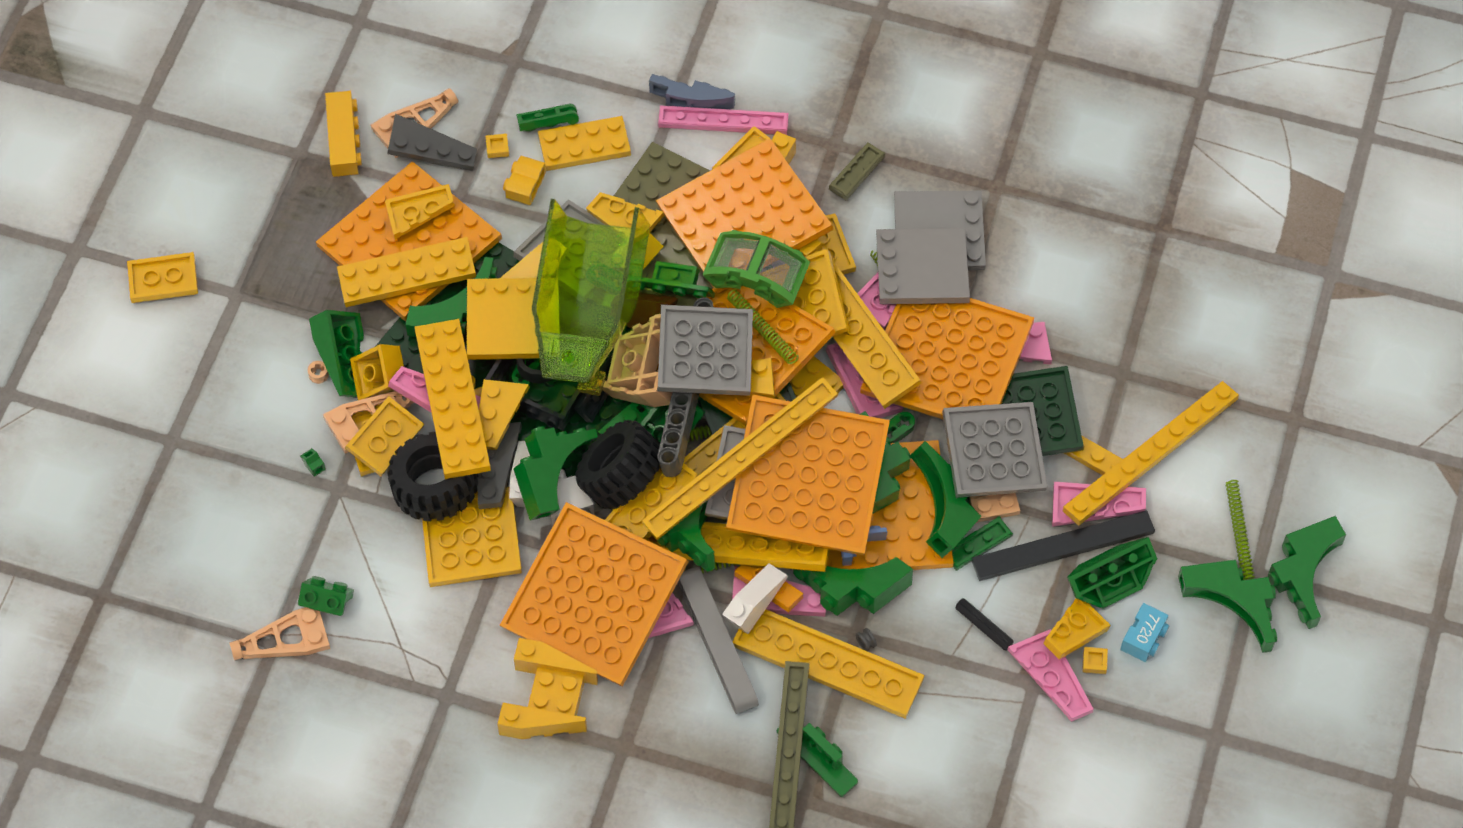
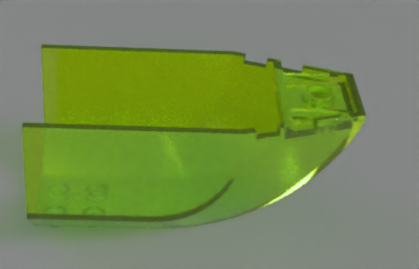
[532,199,650,383]

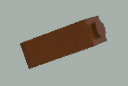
[610,291,678,330]

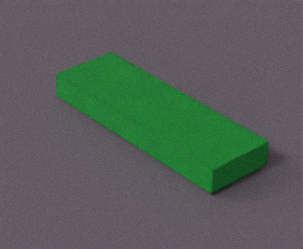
[952,516,1013,571]

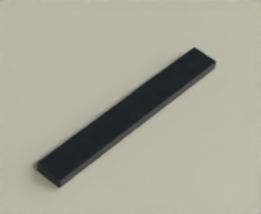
[972,510,1155,581]

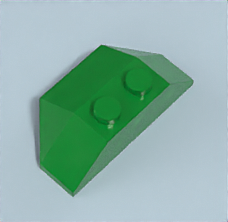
[1067,537,1158,609]

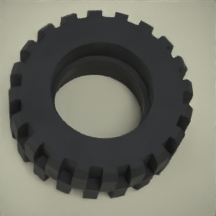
[575,420,660,509]
[387,432,478,521]

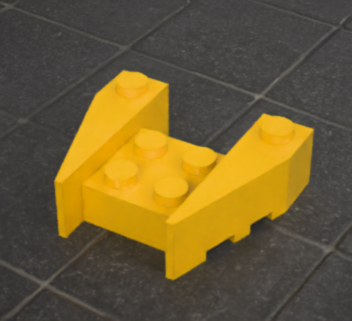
[497,638,598,739]

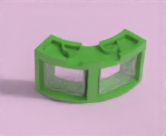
[702,230,810,308]

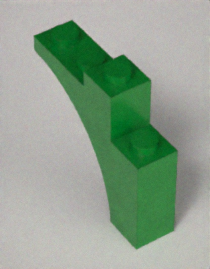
[405,257,498,337]
[860,411,911,514]
[513,426,598,521]
[911,441,981,558]
[657,500,715,572]
[1268,515,1346,629]
[793,557,913,616]
[1178,560,1277,653]

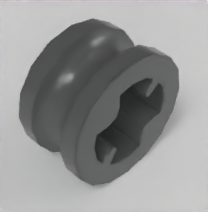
[856,628,877,651]

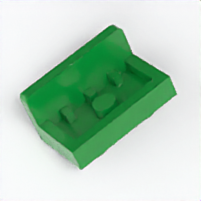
[298,576,354,616]

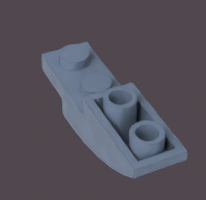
[649,74,735,109]

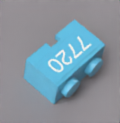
[1120,603,1170,662]

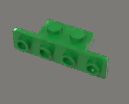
[626,261,715,299]
[777,723,858,797]

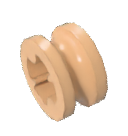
[307,361,329,384]

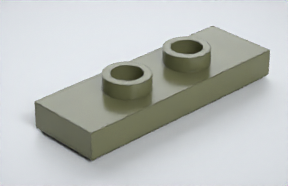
[829,142,885,201]

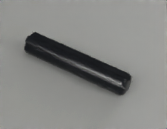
[955,598,1014,651]

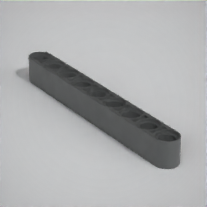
[658,298,714,477]

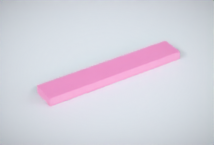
[658,105,788,135]

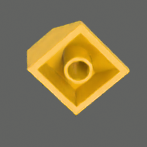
[350,344,404,400]

